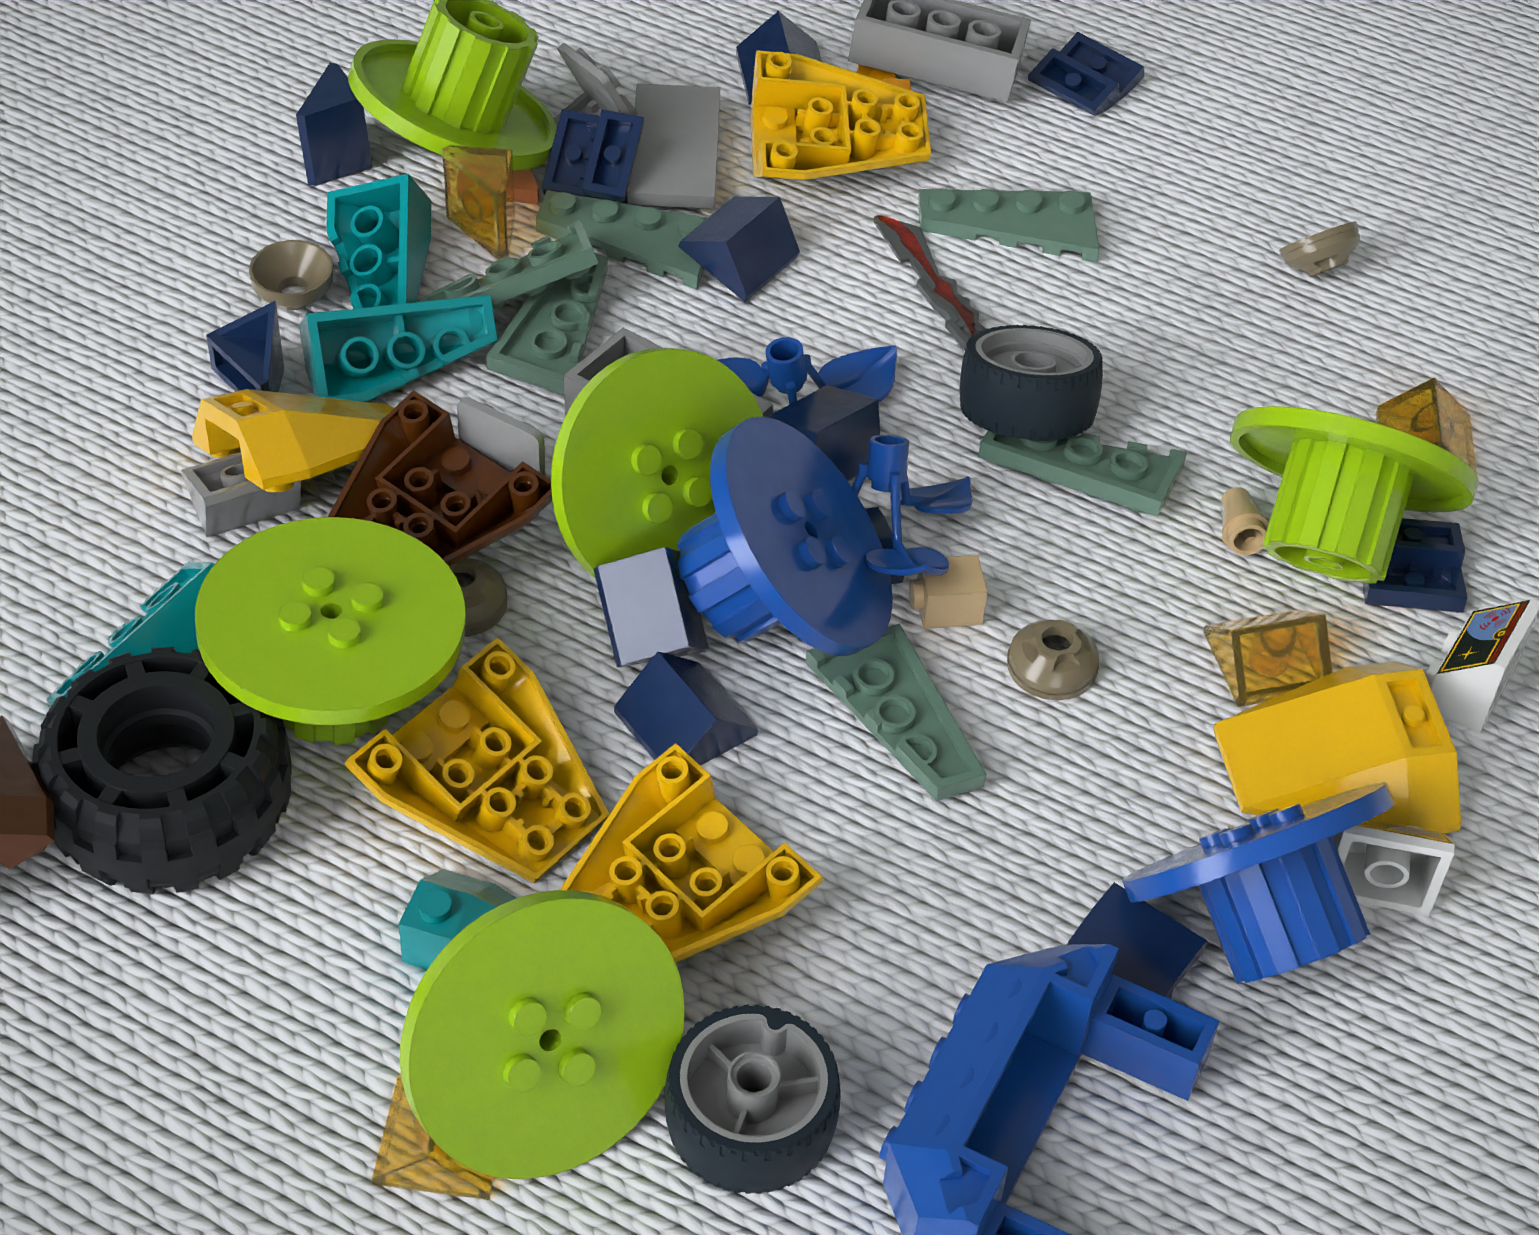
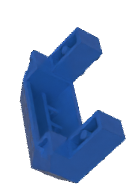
[879,944,1220,1235]

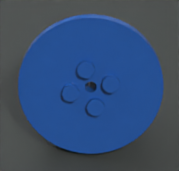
[676,417,893,656]
[1122,782,1395,984]

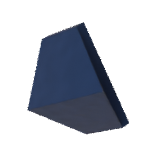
[206,301,284,392]

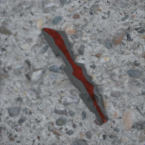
[874,215,986,350]

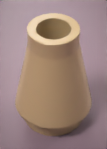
[1222,487,1269,555]

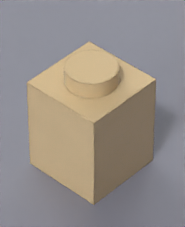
[909,555,987,629]

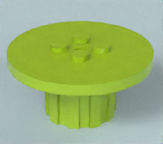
[348,0,557,171]
[551,348,764,579]
[1230,406,1478,584]
[195,517,466,746]
[400,890,685,1179]

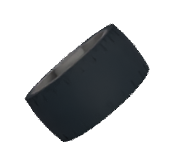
[959,325,1103,440]
[665,1004,841,1194]

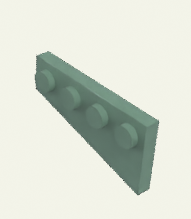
[918,188,1100,263]
[536,190,707,290]
[418,219,599,311]
[486,253,608,395]
[978,431,1187,517]
[806,623,986,801]

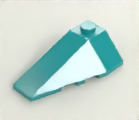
[326,174,432,309]
[299,295,498,402]
[46,562,215,706]
[398,869,516,969]

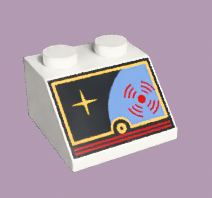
[1425,599,1539,733]
[1332,819,1455,916]

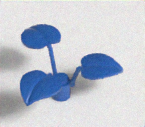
[717,337,897,405]
[852,435,973,576]

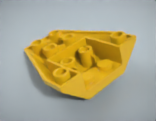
[750,50,931,180]
[192,389,394,492]
[345,637,610,884]
[1213,661,1461,833]
[560,743,823,963]

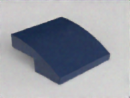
[1028,32,1144,116]
[542,109,645,201]
[1363,518,1468,613]
[1066,882,1207,999]

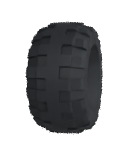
[32,647,292,894]

